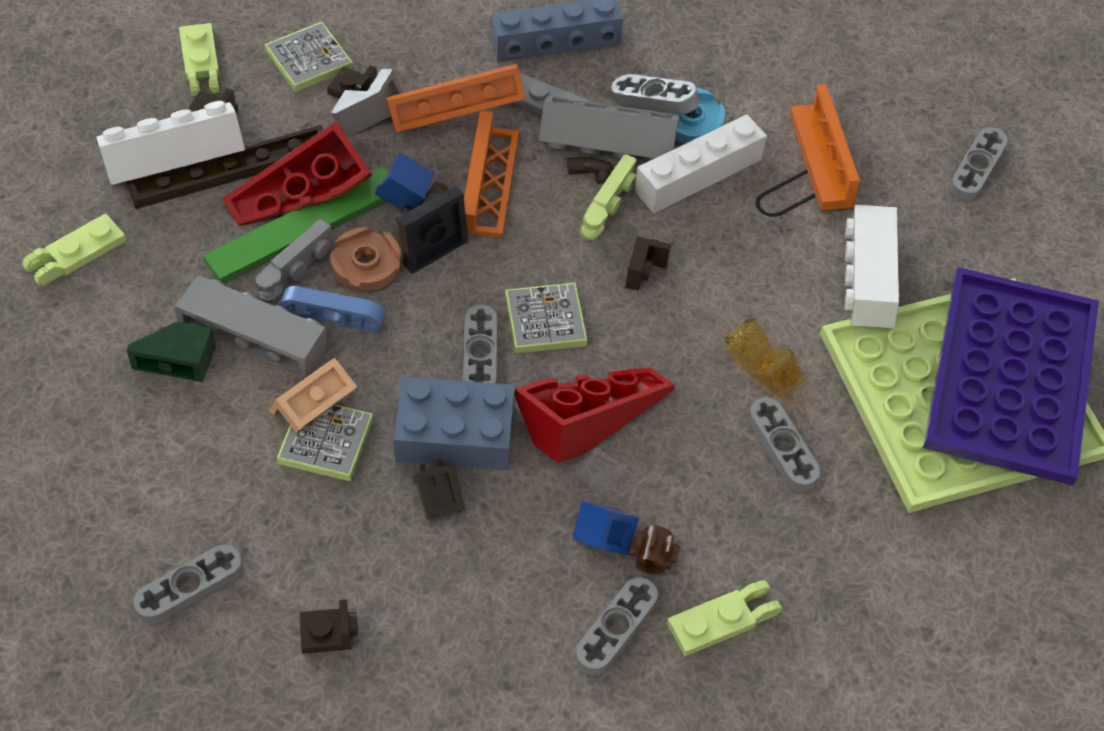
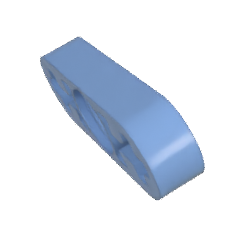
[279,286,385,333]

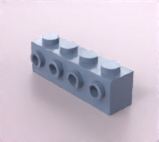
[490,0,623,62]

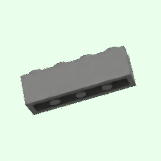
[539,95,679,162]
[175,275,328,378]

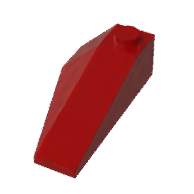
[222,122,373,226]
[514,367,675,463]

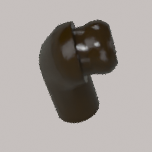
[567,156,614,184]

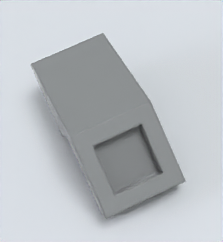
[331,69,403,137]

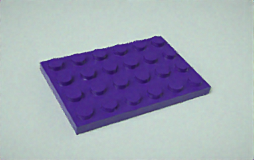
[923,267,1099,486]

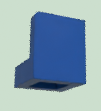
[375,153,434,209]
[573,501,639,555]

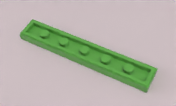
[203,167,389,284]

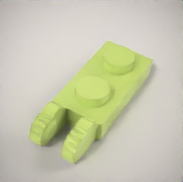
[179,23,220,96]
[580,154,637,241]
[22,213,126,286]
[667,580,782,657]

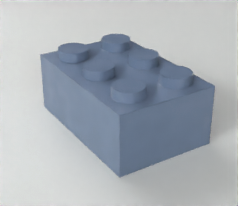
[394,376,515,470]

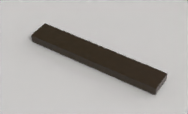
[126,125,324,209]

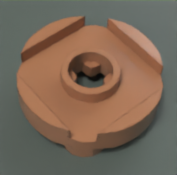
[330,227,401,293]

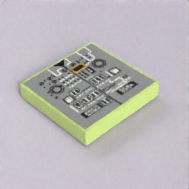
[265,22,353,92]
[505,283,587,354]
[277,405,373,481]

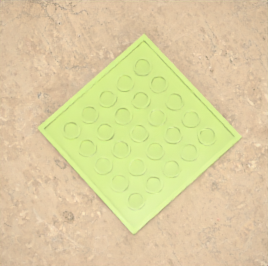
[820,278,1104,513]

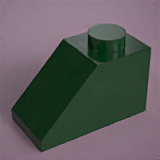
[127,321,216,382]

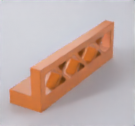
[386,64,526,133]
[790,84,860,211]
[464,111,519,238]

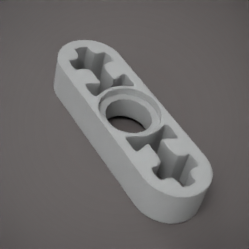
[611,74,700,114]
[950,127,1008,201]
[463,305,497,383]
[749,397,820,492]
[133,545,243,624]
[575,577,658,675]

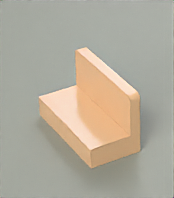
[269,357,357,433]

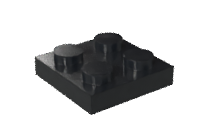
[397,186,468,274]

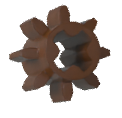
[629,525,680,574]

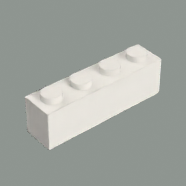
[96,101,245,185]
[634,114,767,213]
[844,205,899,328]

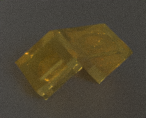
[724,318,806,400]

